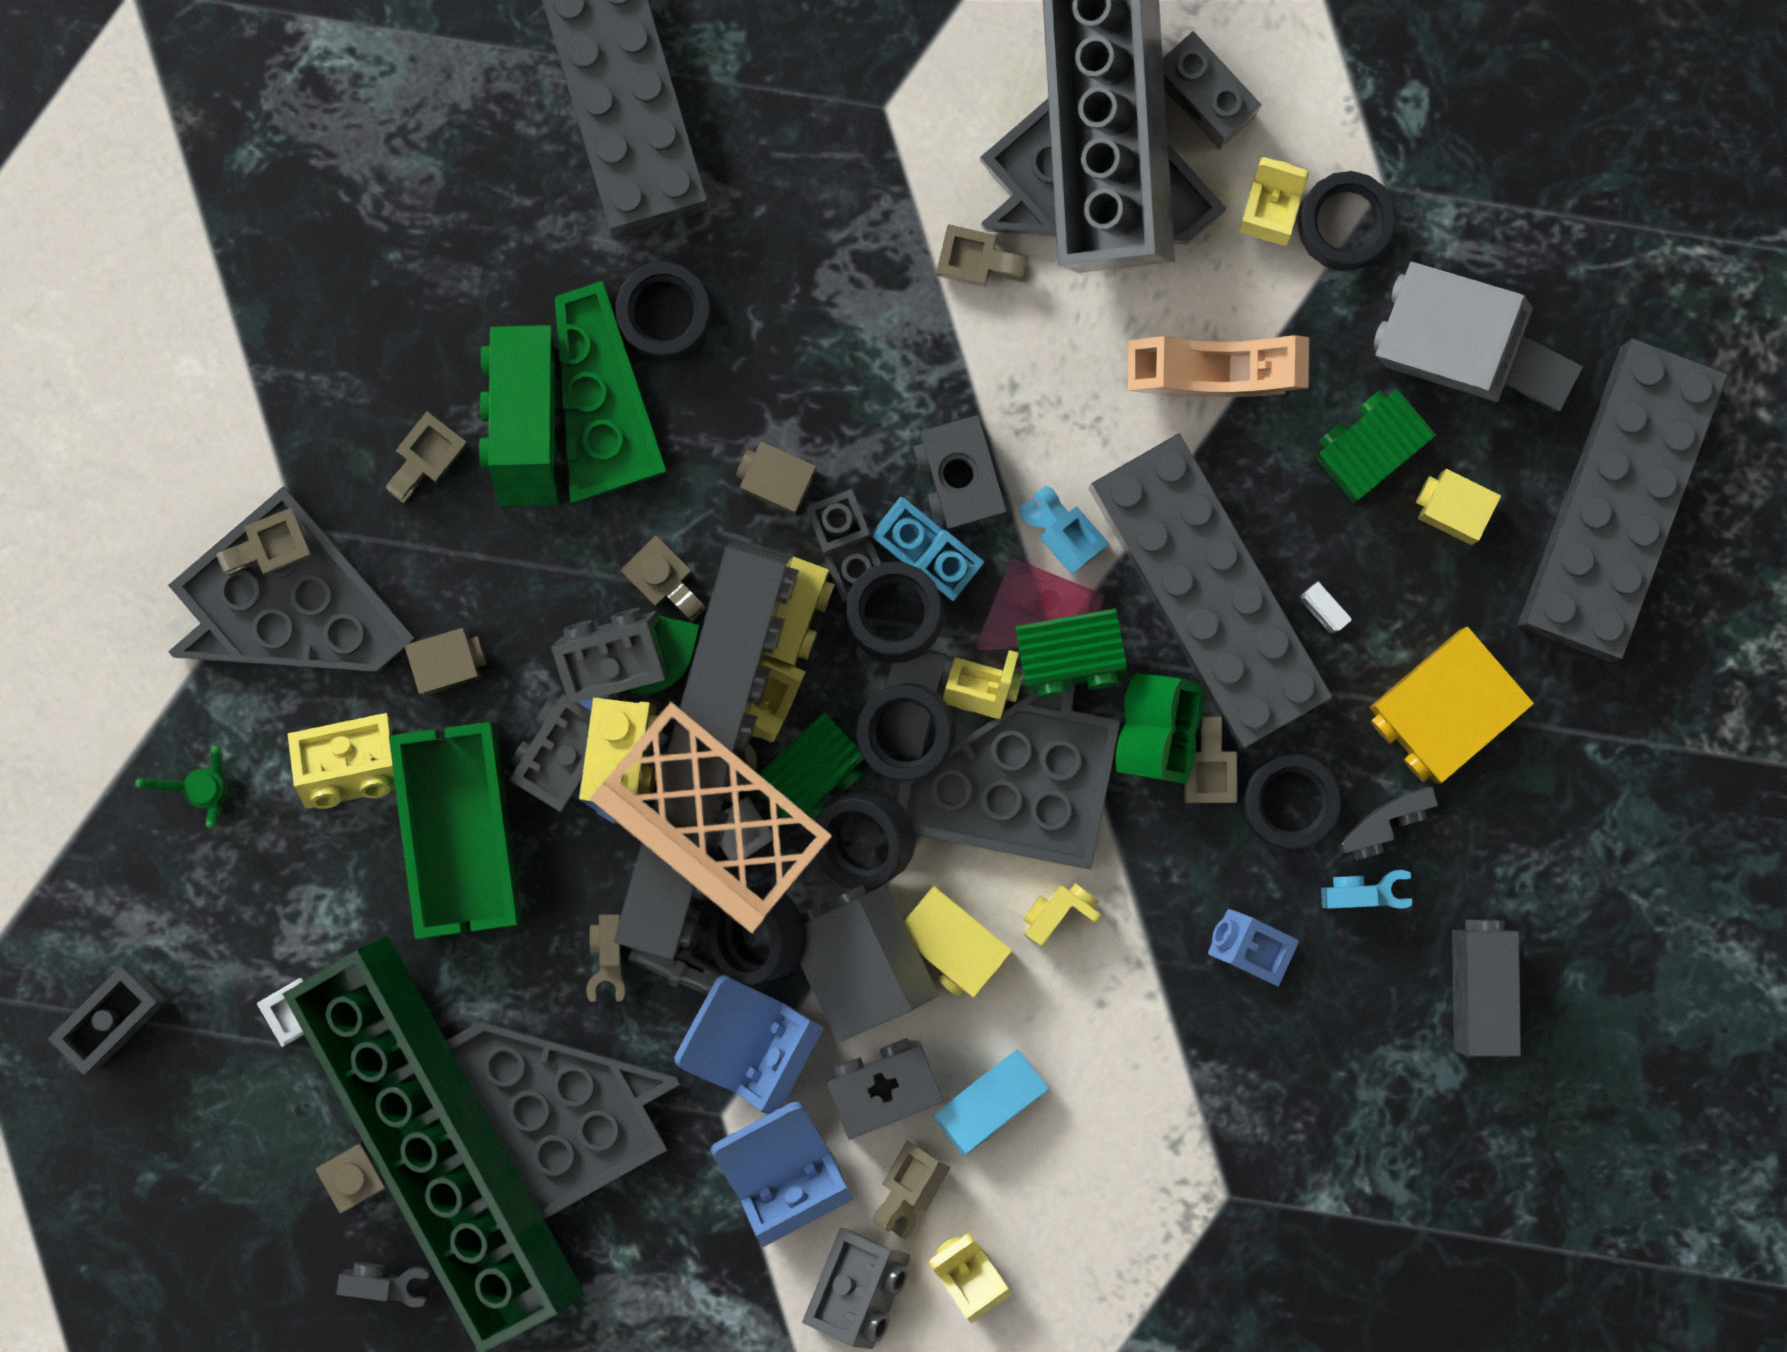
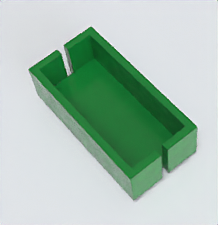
[389,722,523,939]

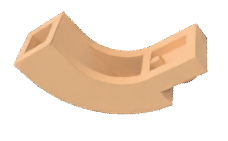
[1127,335,1309,397]

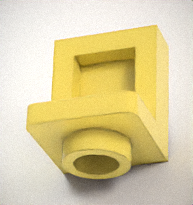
[1238,157,1309,247]
[943,650,1023,719]
[749,655,806,742]
[1022,883,1102,947]
[928,1234,1013,1324]

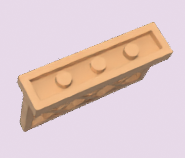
[590,702,832,933]

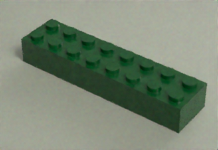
[283,936,585,1352]

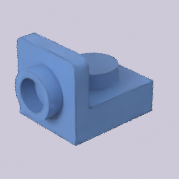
[1208,909,1299,987]

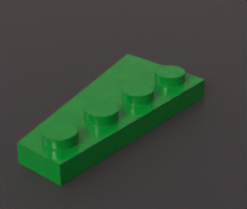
[555,281,667,505]

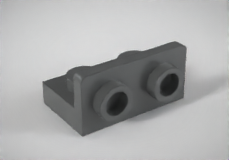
[551,608,669,705]
[508,694,591,812]
[802,1228,910,1349]

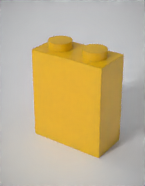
[1369,626,1534,784]

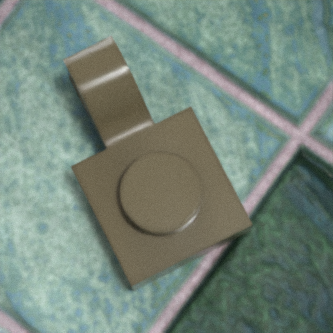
[936,224,1028,287]
[385,412,468,504]
[216,508,312,576]
[620,535,706,622]
[1184,716,1237,803]
[586,914,626,1002]
[873,1140,951,1239]

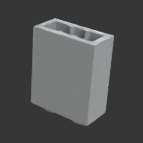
[1374,261,1533,402]

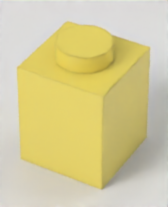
[1416,469,1501,545]

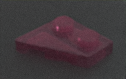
[975,558,1105,651]

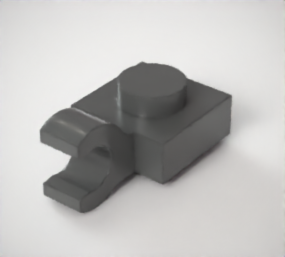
[336,1262,431,1307]

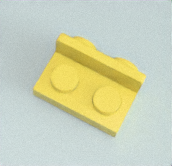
[579,698,662,802]
[288,713,396,809]

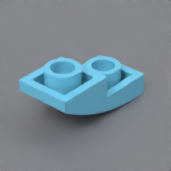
[870,497,984,601]
[933,1049,1049,1157]

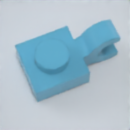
[1018,485,1109,575]
[1321,870,1412,909]

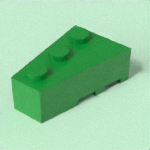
[479,325,559,507]

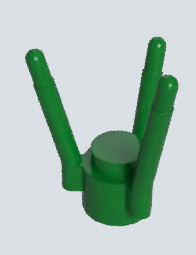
[135,745,229,829]

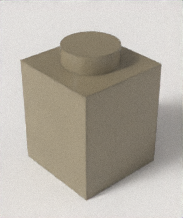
[736,441,817,516]
[404,628,487,696]
[315,1142,387,1213]

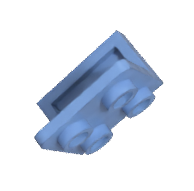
[675,975,824,1115]
[711,1102,853,1247]

